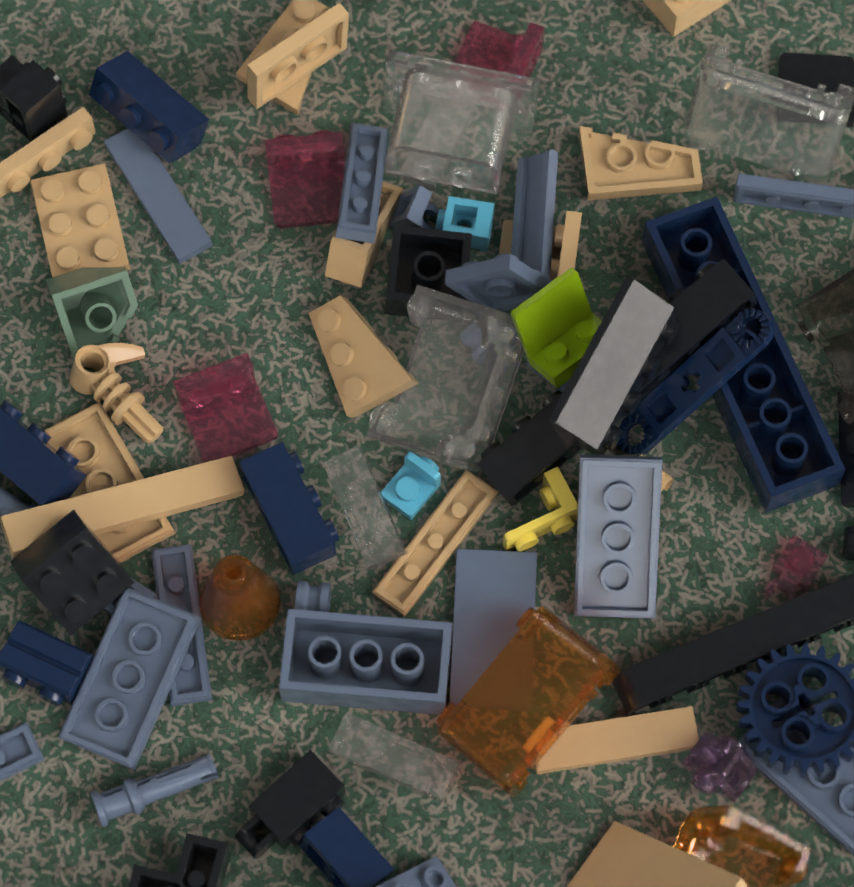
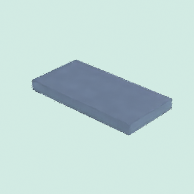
[574,455,662,619]
[449,549,537,712]
[58,588,201,770]
[733,696,854,856]

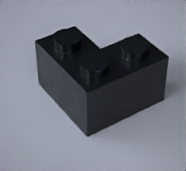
[0,55,68,142]
[128,833,231,887]

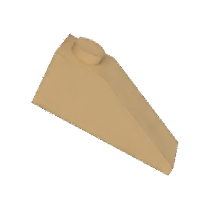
[325,181,403,288]

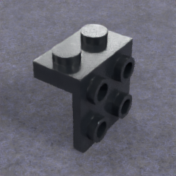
[777,52,854,127]

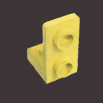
[503,466,578,552]

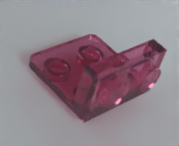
[265,130,345,228]

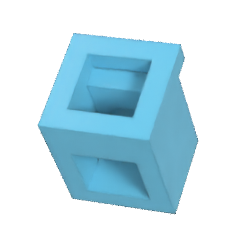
[436,196,495,252]

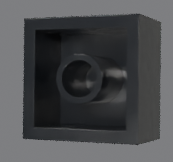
[384,225,472,322]
[10,509,134,635]

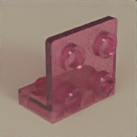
[446,21,545,111]
[173,353,278,463]

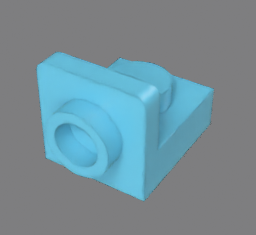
[380,451,441,520]

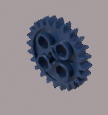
[736,643,854,778]

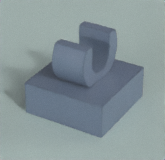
[388,185,439,229]

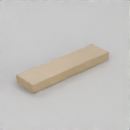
[372,469,499,618]
[530,706,700,774]

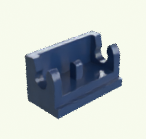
[300,807,394,887]

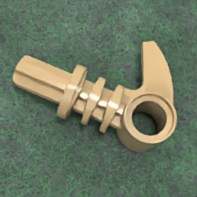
[69,343,163,443]

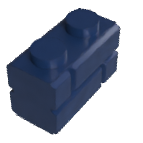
[0,620,93,706]

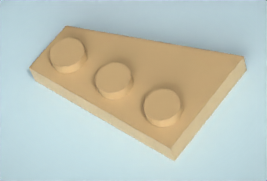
[236,0,331,115]
[579,126,703,201]
[308,295,419,418]

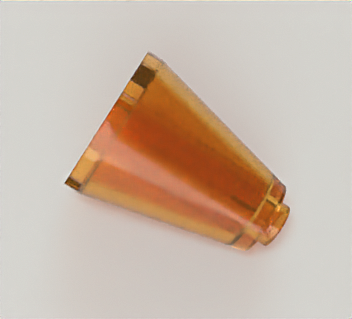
[200,555,280,641]

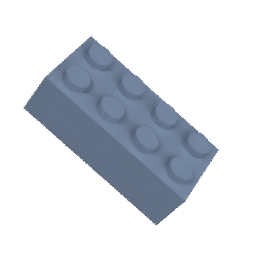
[279,609,452,715]

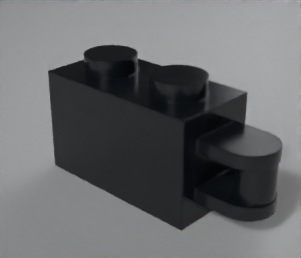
[235,750,346,859]

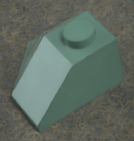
[46,267,138,360]

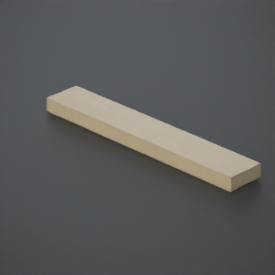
[0,455,245,558]

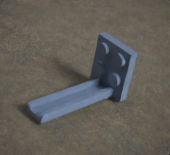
[445,149,558,319]

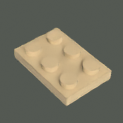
[247,2,349,109]
[30,163,130,278]

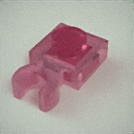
[764,535,828,603]

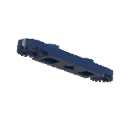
[617,308,774,456]

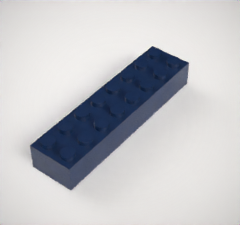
[642,197,845,513]

